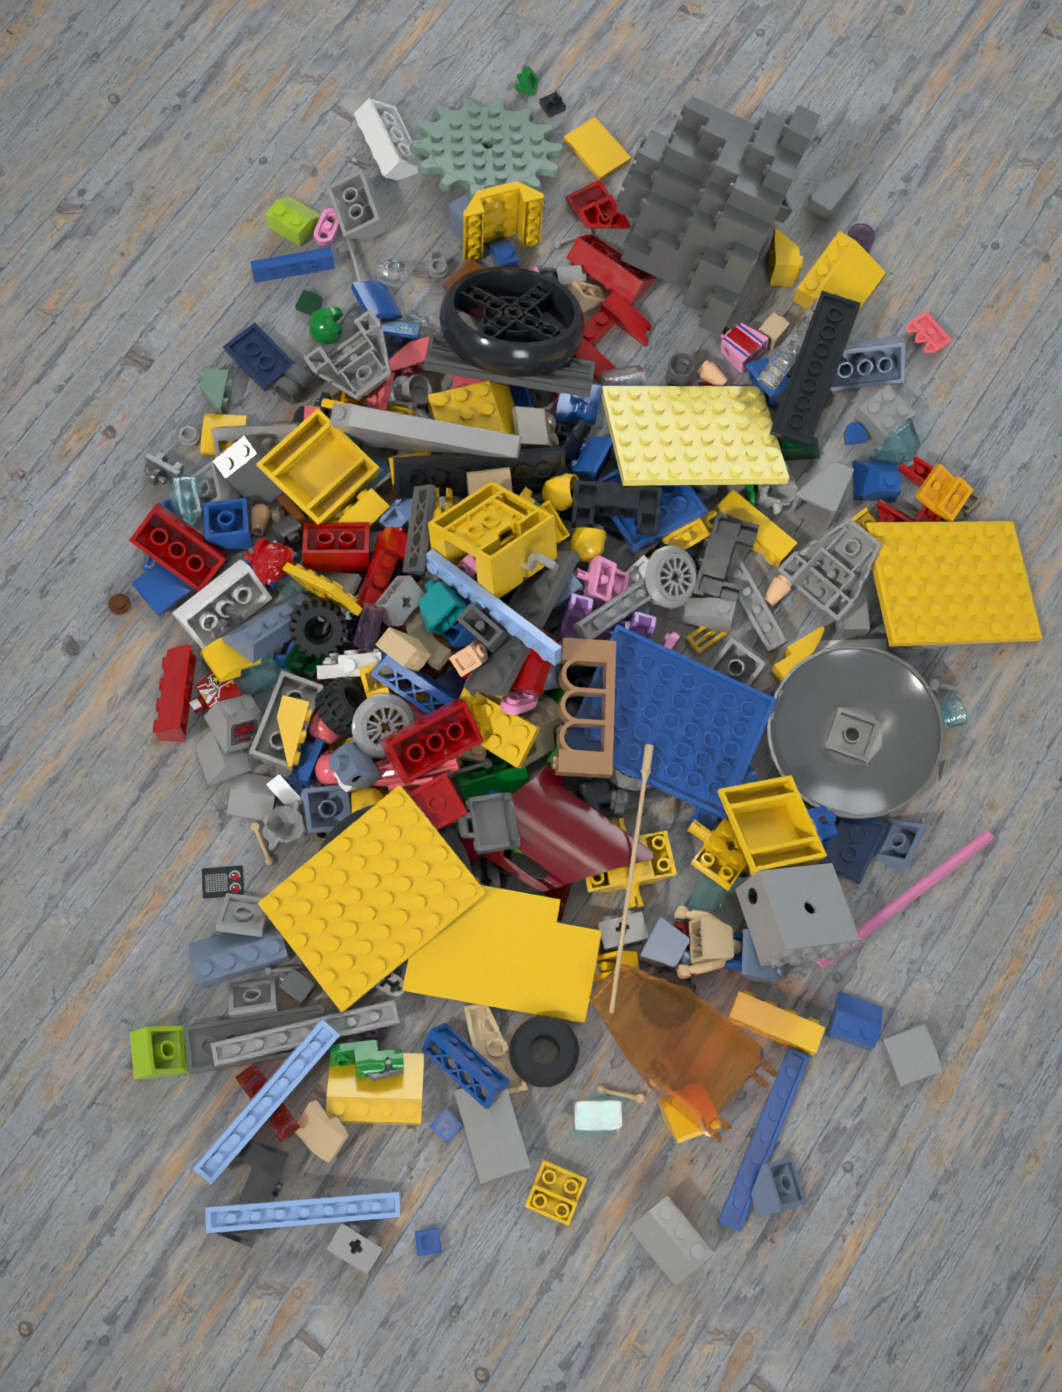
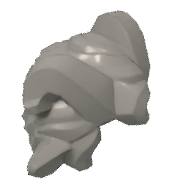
[756,463,799,515]
[262,800,306,849]

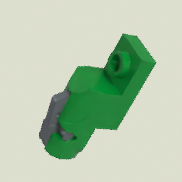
[330,1040,404,1081]

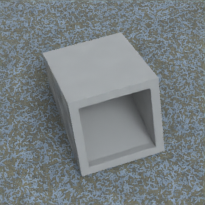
[789,461,854,529]

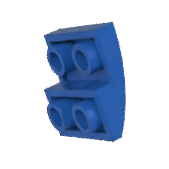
[351,281,403,322]
[132,563,195,616]

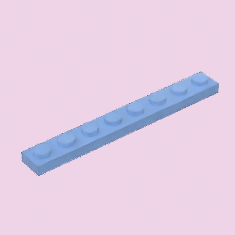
[426,549,561,666]
[192,1019,340,1184]
[205,1192,400,1233]

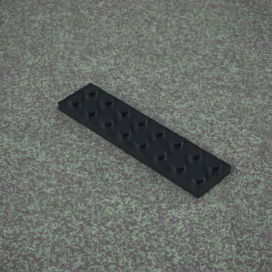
[770,290,861,448]
[393,446,566,500]

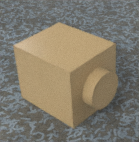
[758,312,790,350]

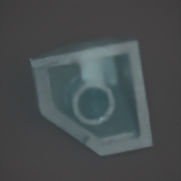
[869,417,921,465]

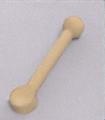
[251,823,274,866]
[597,1085,645,1103]

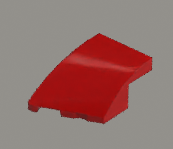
[565,179,631,229]

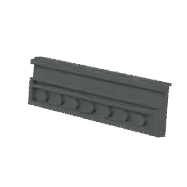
[423,334,595,398]
[464,551,580,696]

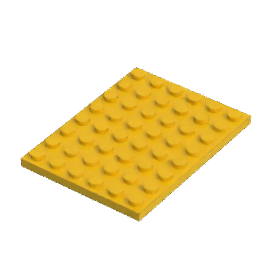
[863,521,1043,647]
[258,785,487,1012]

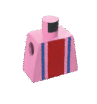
[718,323,769,373]

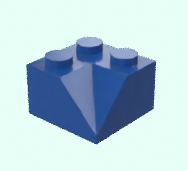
[203,498,253,550]

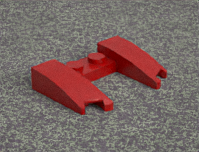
[572,291,652,383]
[875,456,941,522]
[356,527,429,631]
[458,623,558,696]

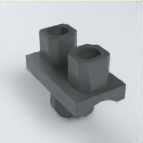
[144,452,184,489]

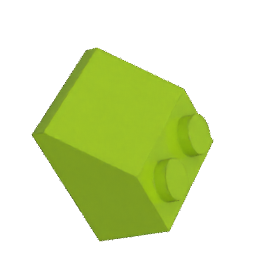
[265,196,321,247]
[130,1026,188,1080]

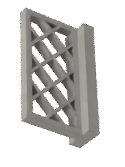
[212,422,300,458]

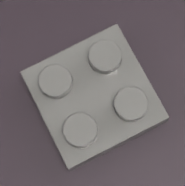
[216,893,268,937]

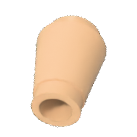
[697,360,728,386]
[250,504,272,536]
[763,574,792,607]

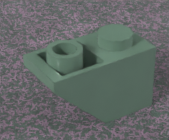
[200,367,233,414]

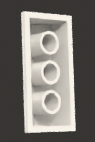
[354,98,422,181]
[172,559,272,649]

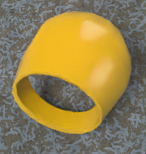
[542,473,579,511]
[570,527,607,563]
[351,787,385,813]

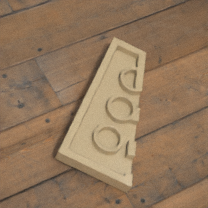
[463,1004,528,1094]

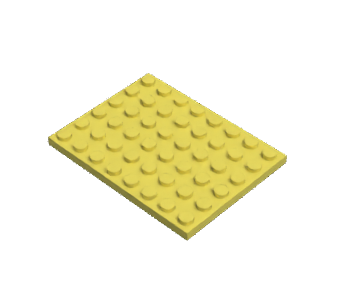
[601,386,789,486]

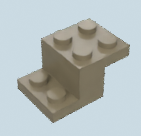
[518,692,570,769]

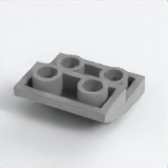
[881,1024,943,1086]

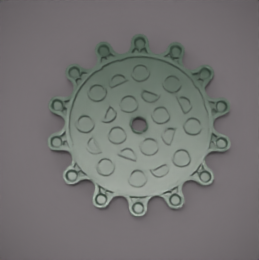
[410,98,564,200]

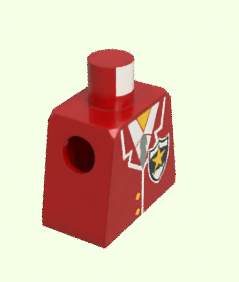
[189,671,243,714]

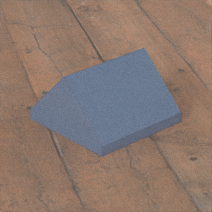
[873,818,927,873]

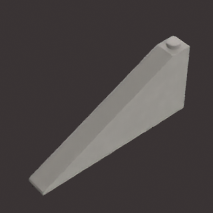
[330,403,522,458]

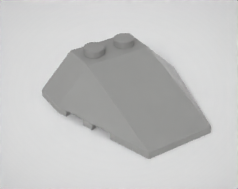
[304,308,392,401]
[778,519,882,622]

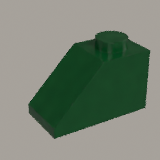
[777,437,820,461]

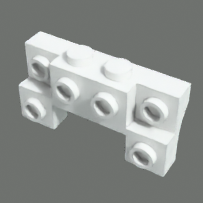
[317,649,399,680]

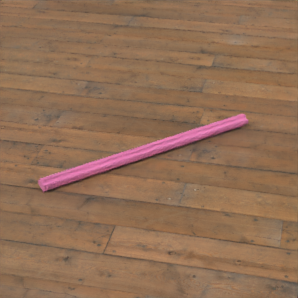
[816,830,994,970]

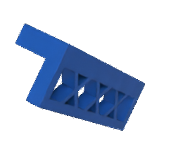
[250,247,335,283]
[371,651,458,714]
[421,1023,511,1109]

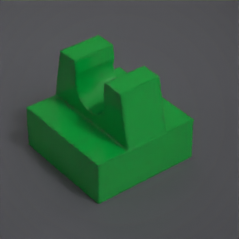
[514,67,539,96]

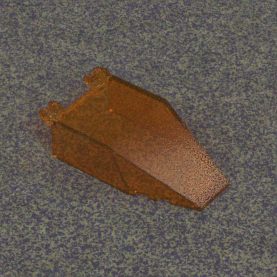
[589,963,778,1143]

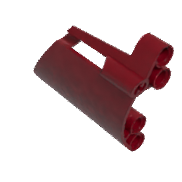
[461,763,653,892]

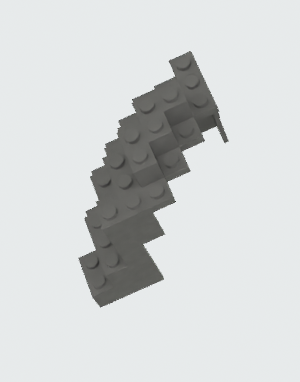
[616,96,820,336]

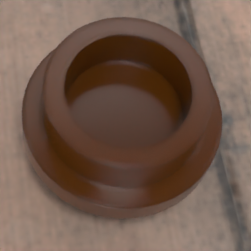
[108,594,131,615]

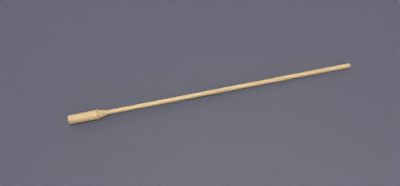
[609,744,654,1014]

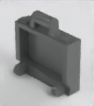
[457,792,521,855]

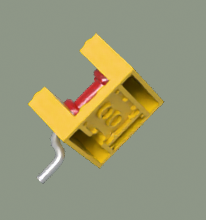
[428,481,559,599]

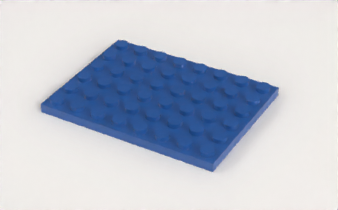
[565,624,777,819]

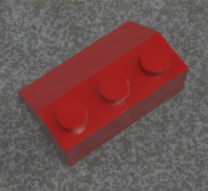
[302,522,370,572]

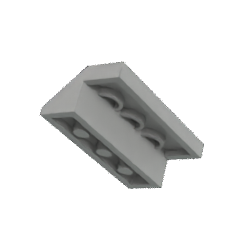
[453,1086,531,1184]

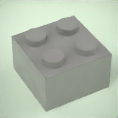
[854,384,917,448]

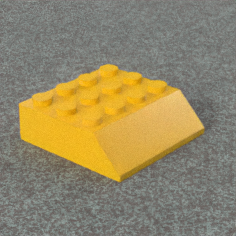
[428,381,521,454]
[256,408,380,525]
[717,775,827,875]

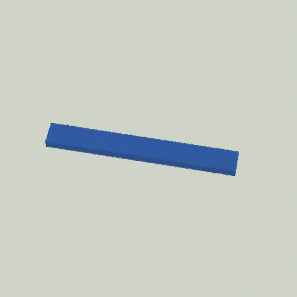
[718,1047,810,1232]

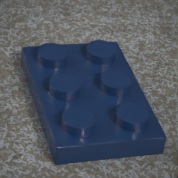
[223,322,295,392]
[818,818,888,885]

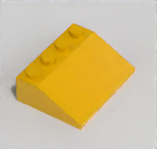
[793,231,886,313]
[326,1053,424,1125]

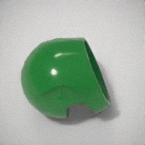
[309,307,343,345]

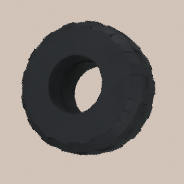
[509,1015,579,1087]

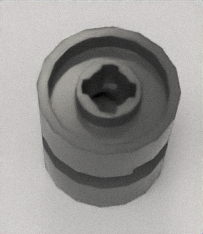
[665,353,695,386]
[273,364,313,404]

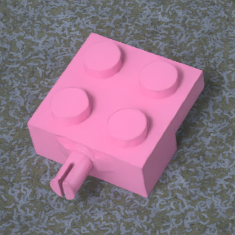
[574,556,630,607]

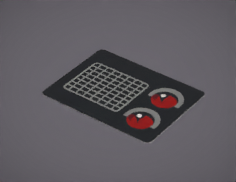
[202,865,244,899]

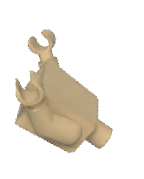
[674,906,742,979]

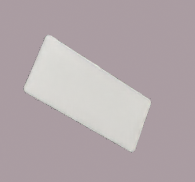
[266,775,301,806]

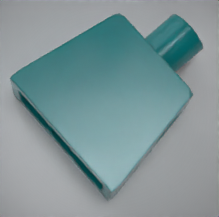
[419,580,468,636]

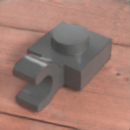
[610,789,629,818]

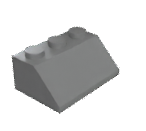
[327,169,389,239]
[628,1195,714,1286]

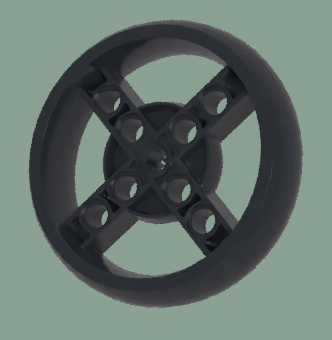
[439,267,585,377]

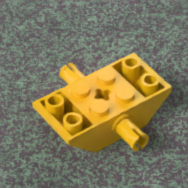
[687,817,753,890]
[585,818,677,909]

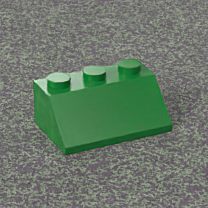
[454,753,529,808]

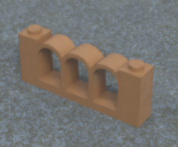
[551,638,616,778]

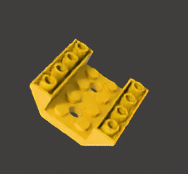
[463,181,544,262]

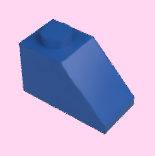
[486,238,519,268]

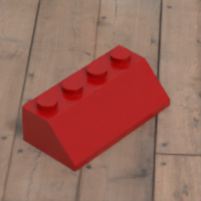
[566,233,657,303]
[128,502,229,592]
[153,644,197,742]
[379,699,484,784]

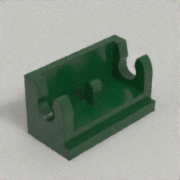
[282,629,325,678]

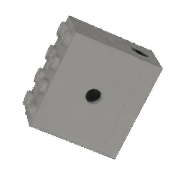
[735,863,860,968]

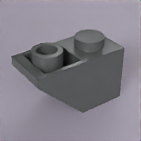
[271,515,303,552]

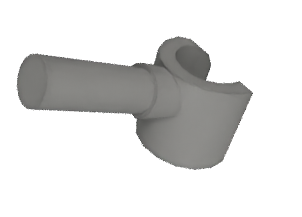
[927,679,956,694]

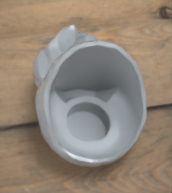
[392,374,433,406]

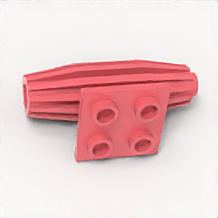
[371,755,460,793]

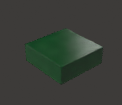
[295,290,323,315]

